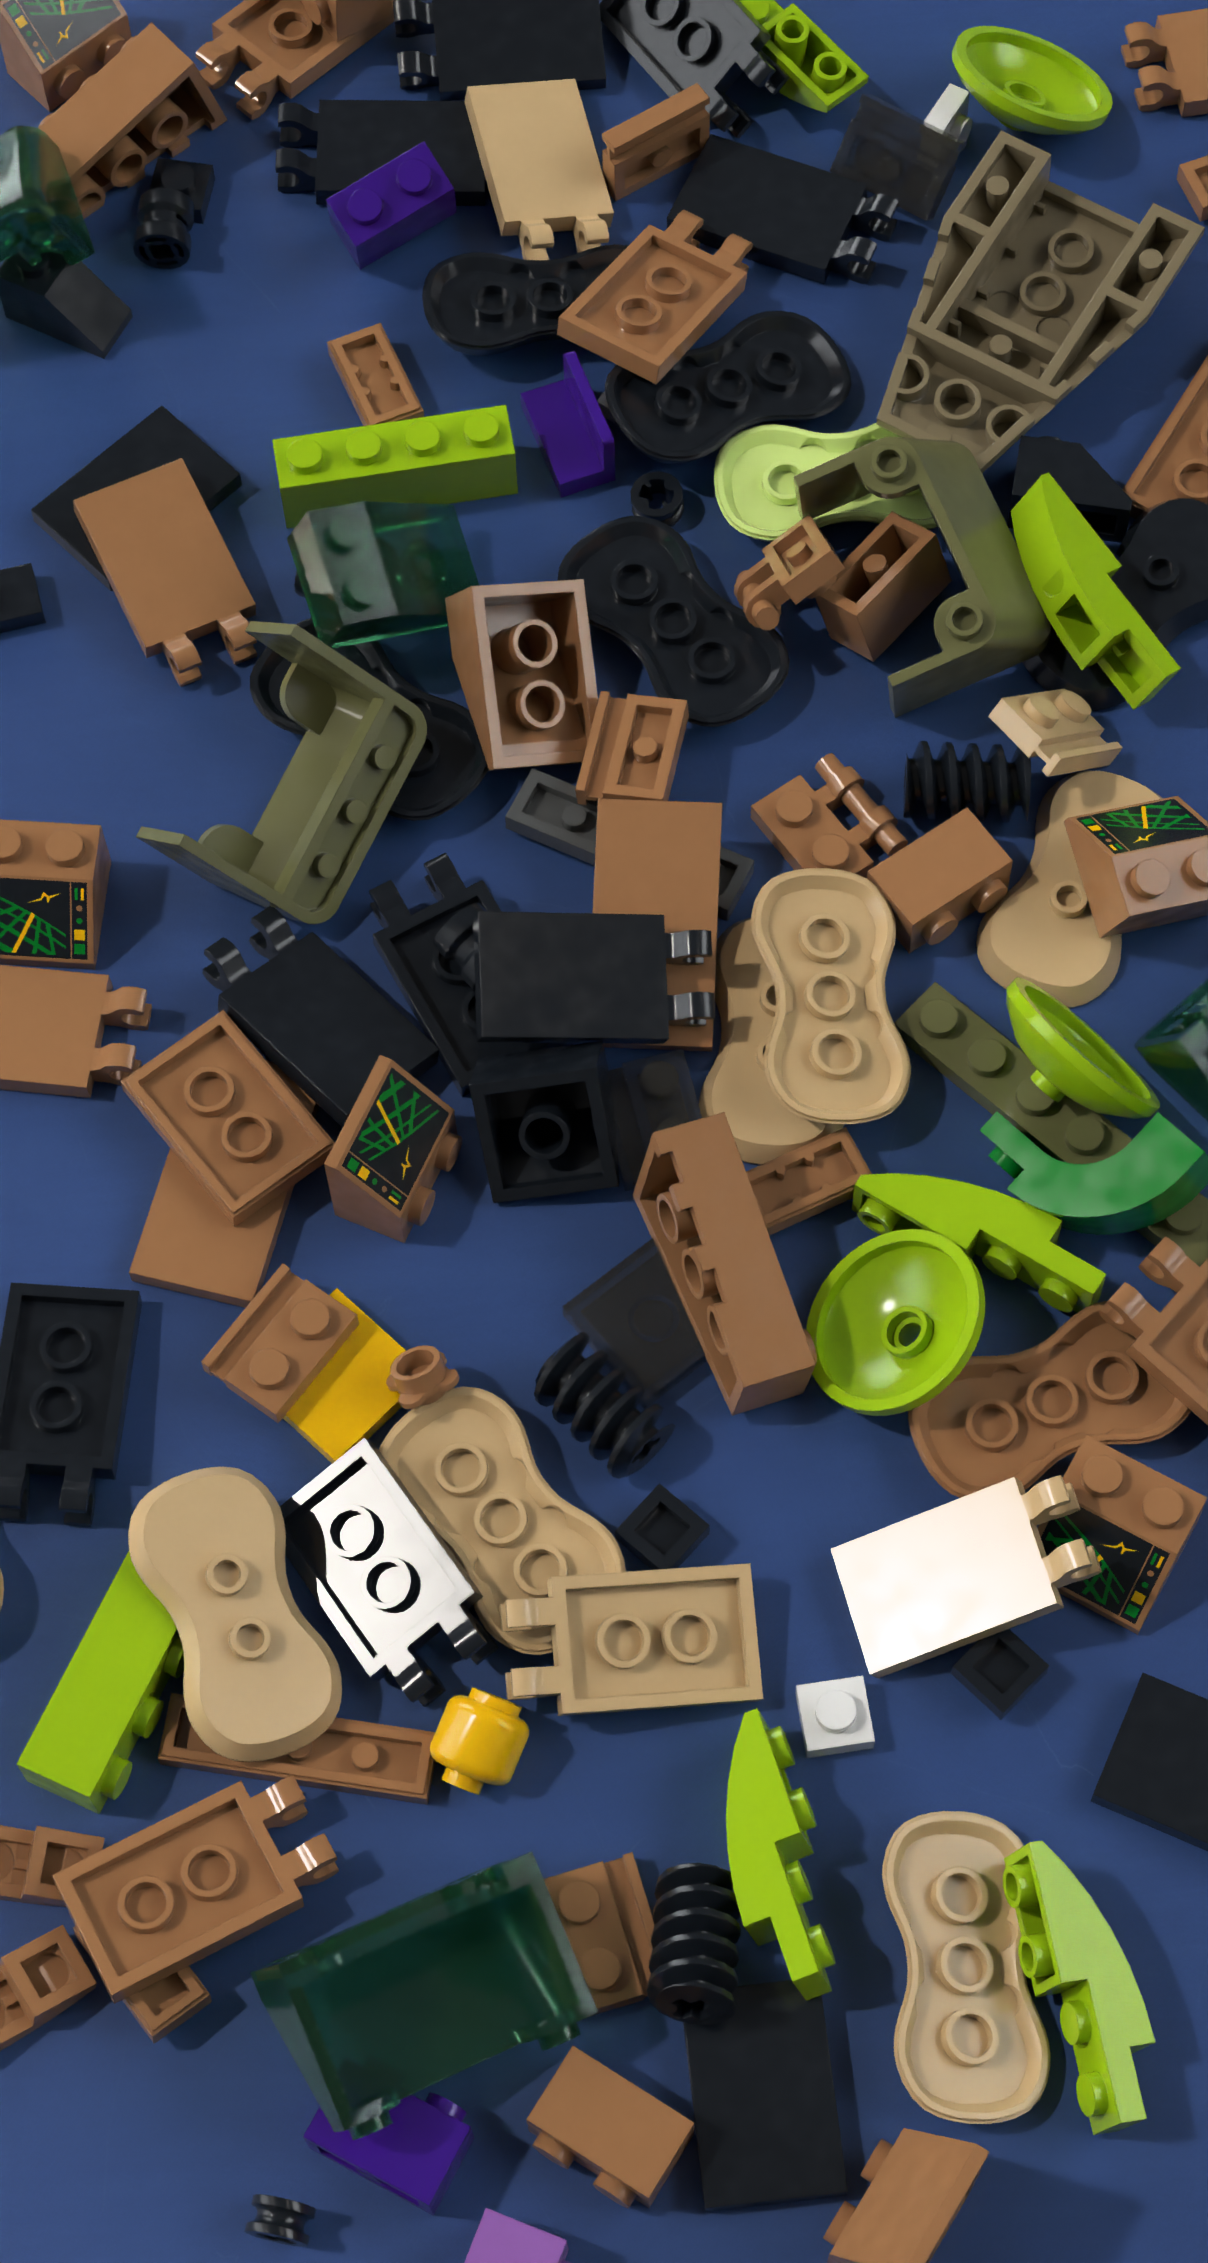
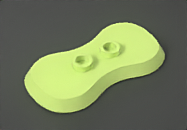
[714,422,937,542]

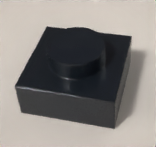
[149,158,215,224]
[615,1483,710,1570]
[951,1629,1049,1720]

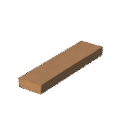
[158,1693,435,1805]

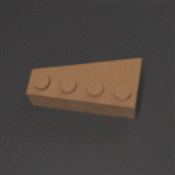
[0,22,227,243]
[633,1112,817,1416]

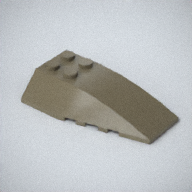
[877,130,1205,473]

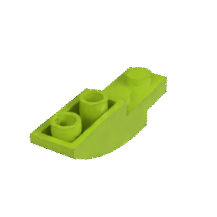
[739,0,869,113]
[1011,472,1181,710]
[852,1173,1106,1313]
[726,1708,836,2001]
[1003,1841,1156,2135]

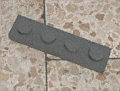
[505,768,754,921]

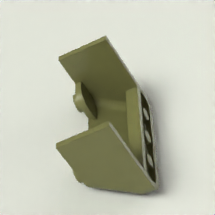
[794,437,1051,718]
[136,621,427,924]

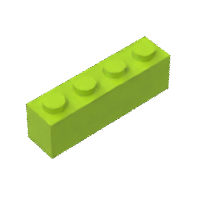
[272,405,518,528]
[17,1551,184,1814]

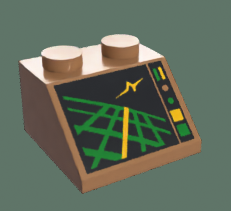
[0,0,132,112]
[1064,796,1208,938]
[0,819,111,970]
[324,1055,462,1243]
[1038,1435,1207,1635]

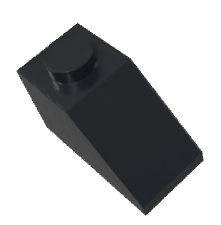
[0,233,133,359]
[1007,435,1132,543]

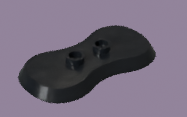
[422,244,628,356]
[605,311,852,464]
[1022,498,1208,711]
[558,516,790,727]
[250,615,489,821]

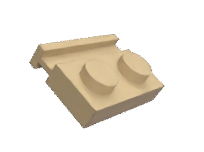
[988,688,1123,777]

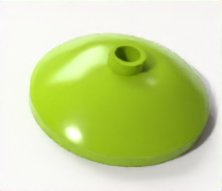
[952,26,1113,135]
[1006,977,1160,1119]
[806,1229,985,1416]

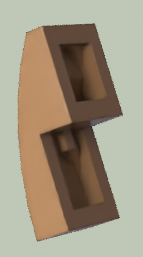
[0,1825,105,1907]
[0,1925,97,2051]

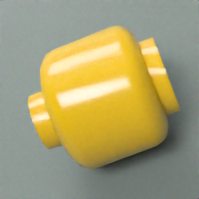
[430,1687,529,1795]

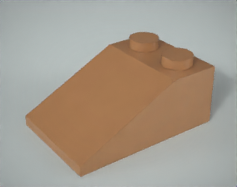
[445,579,598,771]
[823,2128,989,2263]

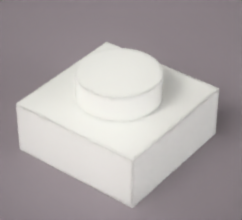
[920,83,973,168]
[795,1675,875,1758]

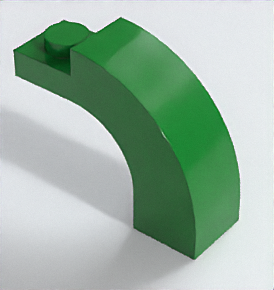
[980,1111,1208,1235]

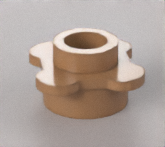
[386,1345,460,1409]

